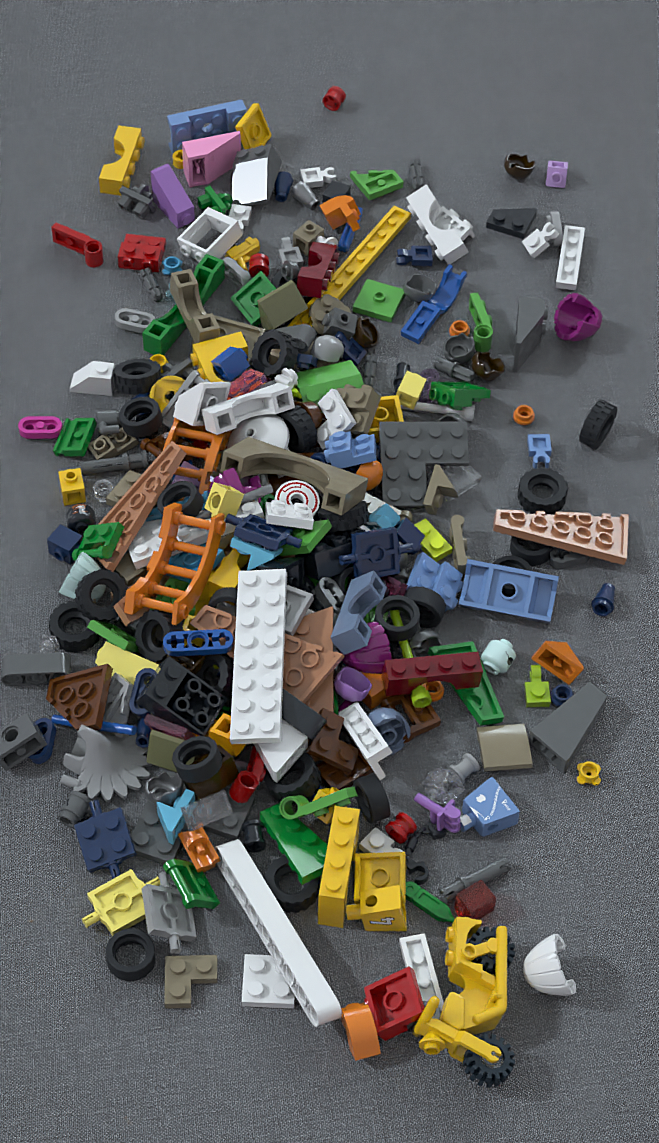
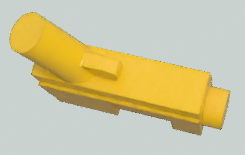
[225,237,260,271]

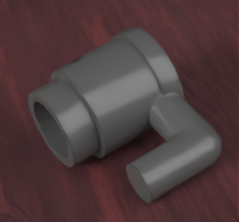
[96,409,122,435]
[58,791,104,828]

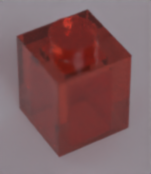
[454,880,496,920]

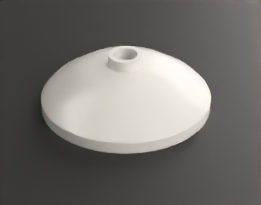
[227,414,289,449]

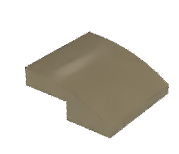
[477,724,533,771]

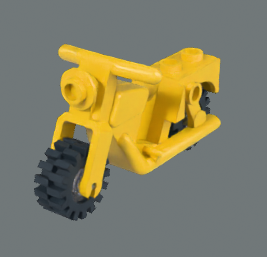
[412,917,515,1088]

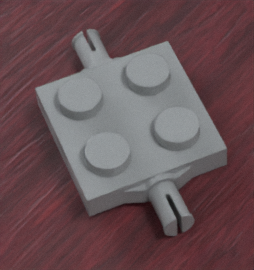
[142,872,197,954]

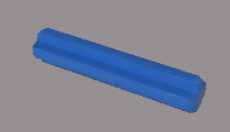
[338,207,363,253]

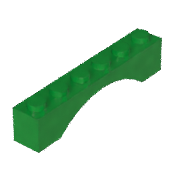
[142,254,225,355]

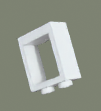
[177,207,243,262]

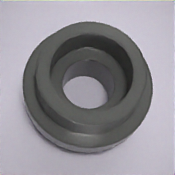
[281,260,299,281]

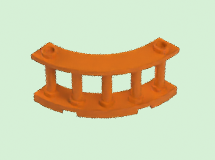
[155,418,232,511]
[124,503,226,625]

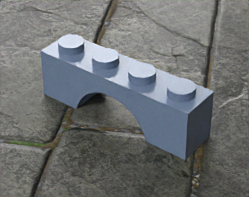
[330,571,387,655]

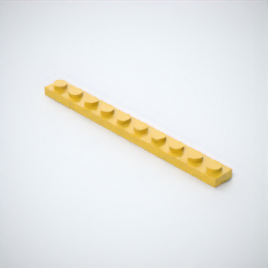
[287,206,411,327]

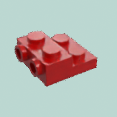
[118,234,166,272]
[364,966,424,1041]

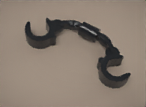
[405,822,448,885]

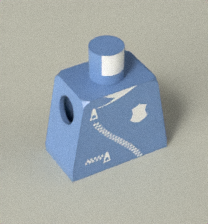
[460,777,520,836]

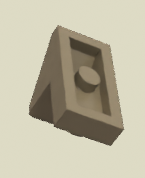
[423,464,459,515]

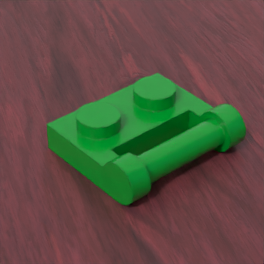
[72,522,124,561]
[163,859,220,909]

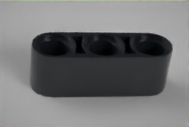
[282,689,327,742]

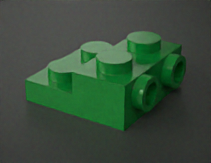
[429,381,491,410]

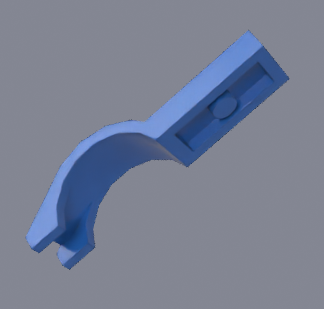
[400,264,467,344]

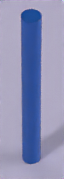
[51,715,137,735]

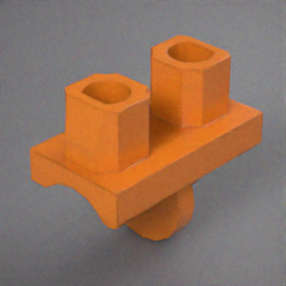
[178,823,220,873]

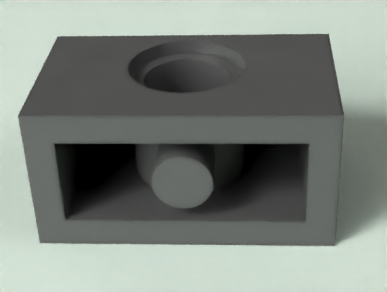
[0,713,47,771]

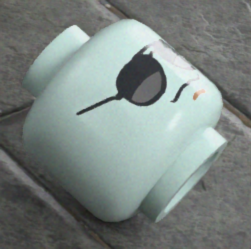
[481,639,516,675]

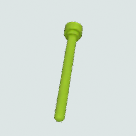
[390,610,432,708]

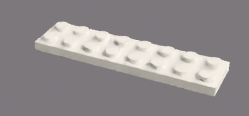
[230,569,287,744]

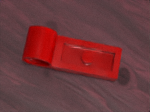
[51,222,104,268]
[229,746,266,803]

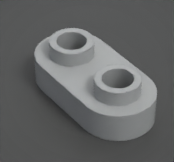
[546,211,563,246]
[222,257,251,290]
[115,308,155,333]

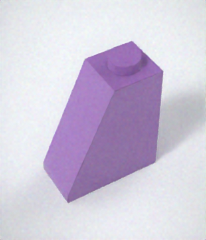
[151,164,195,229]

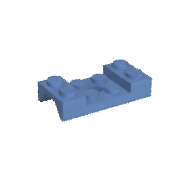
[167,99,247,154]
[459,559,559,624]

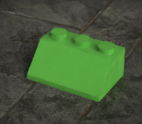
[295,360,364,408]

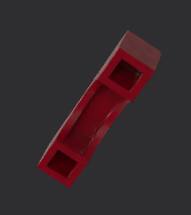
[297,242,340,298]
[382,652,483,696]

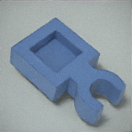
[527,434,552,469]

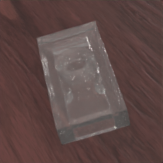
[181,790,233,831]

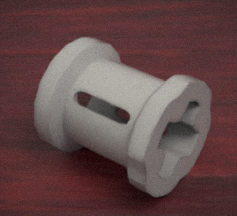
[447,753,480,785]

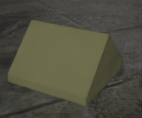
[257,280,308,330]
[146,730,204,772]

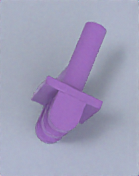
[414,793,461,833]

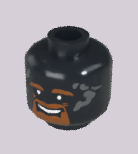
[66,504,96,537]

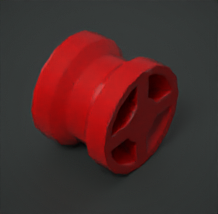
[322,86,346,111]
[249,253,269,278]
[385,812,417,844]

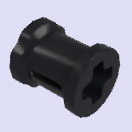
[242,819,266,853]

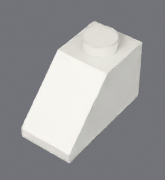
[70,361,115,396]

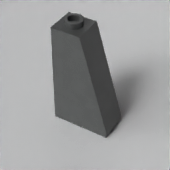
[529,682,607,774]

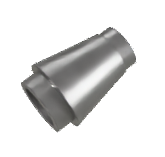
[291,181,320,210]

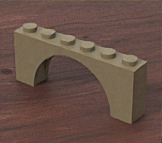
[220,437,368,515]

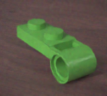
[469,292,493,352]
[279,787,358,819]

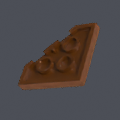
[46,664,113,731]

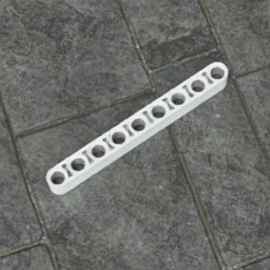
[214,839,342,1027]

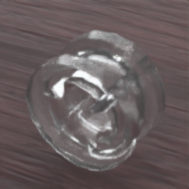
[93,480,113,502]

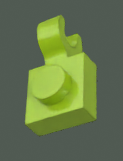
[524,665,551,707]

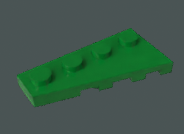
[428,641,504,726]
[260,803,328,885]

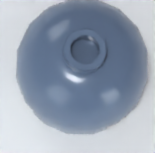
[367,707,410,756]

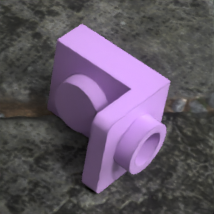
[546,161,568,188]

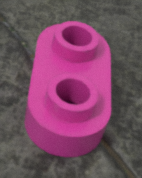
[18,416,62,439]

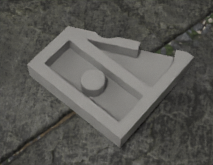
[103,672,134,738]

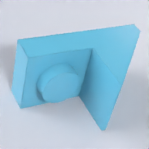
[365,503,401,530]
[230,536,283,571]
[157,789,196,844]

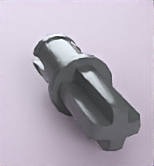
[434,356,475,383]

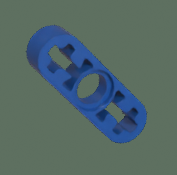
[163,629,233,656]

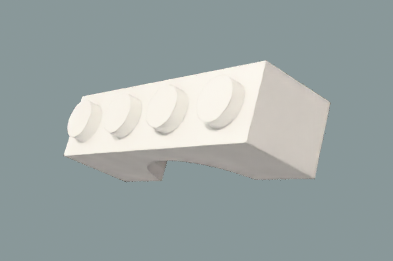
[406,184,469,265]
[201,383,295,435]

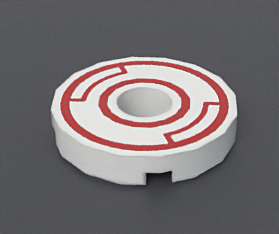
[274,480,320,517]

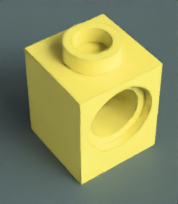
[396,371,427,410]
[204,482,244,520]

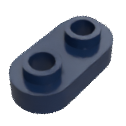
[129,668,155,717]
[28,718,56,764]

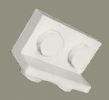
[435,206,475,241]

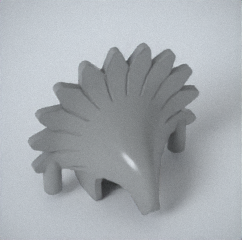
[60,725,153,802]

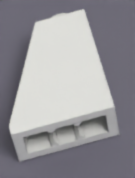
[253,719,308,783]

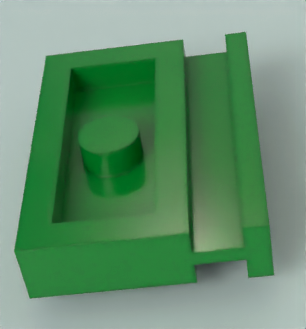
[53,418,97,456]

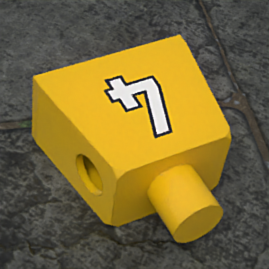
[346,885,407,931]

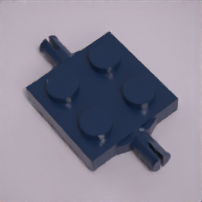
[225,513,303,551]
[339,527,413,578]
[74,800,137,879]

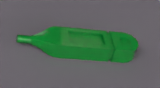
[406,881,455,923]

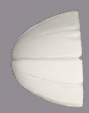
[523,934,576,996]

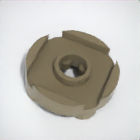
[308,294,351,335]

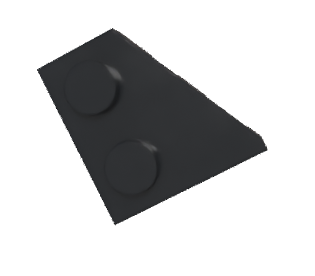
[486,208,537,239]

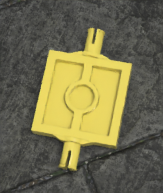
[81,869,160,936]

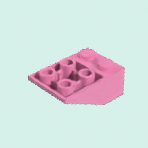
[182,131,241,187]

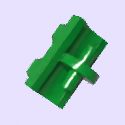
[197,186,233,215]

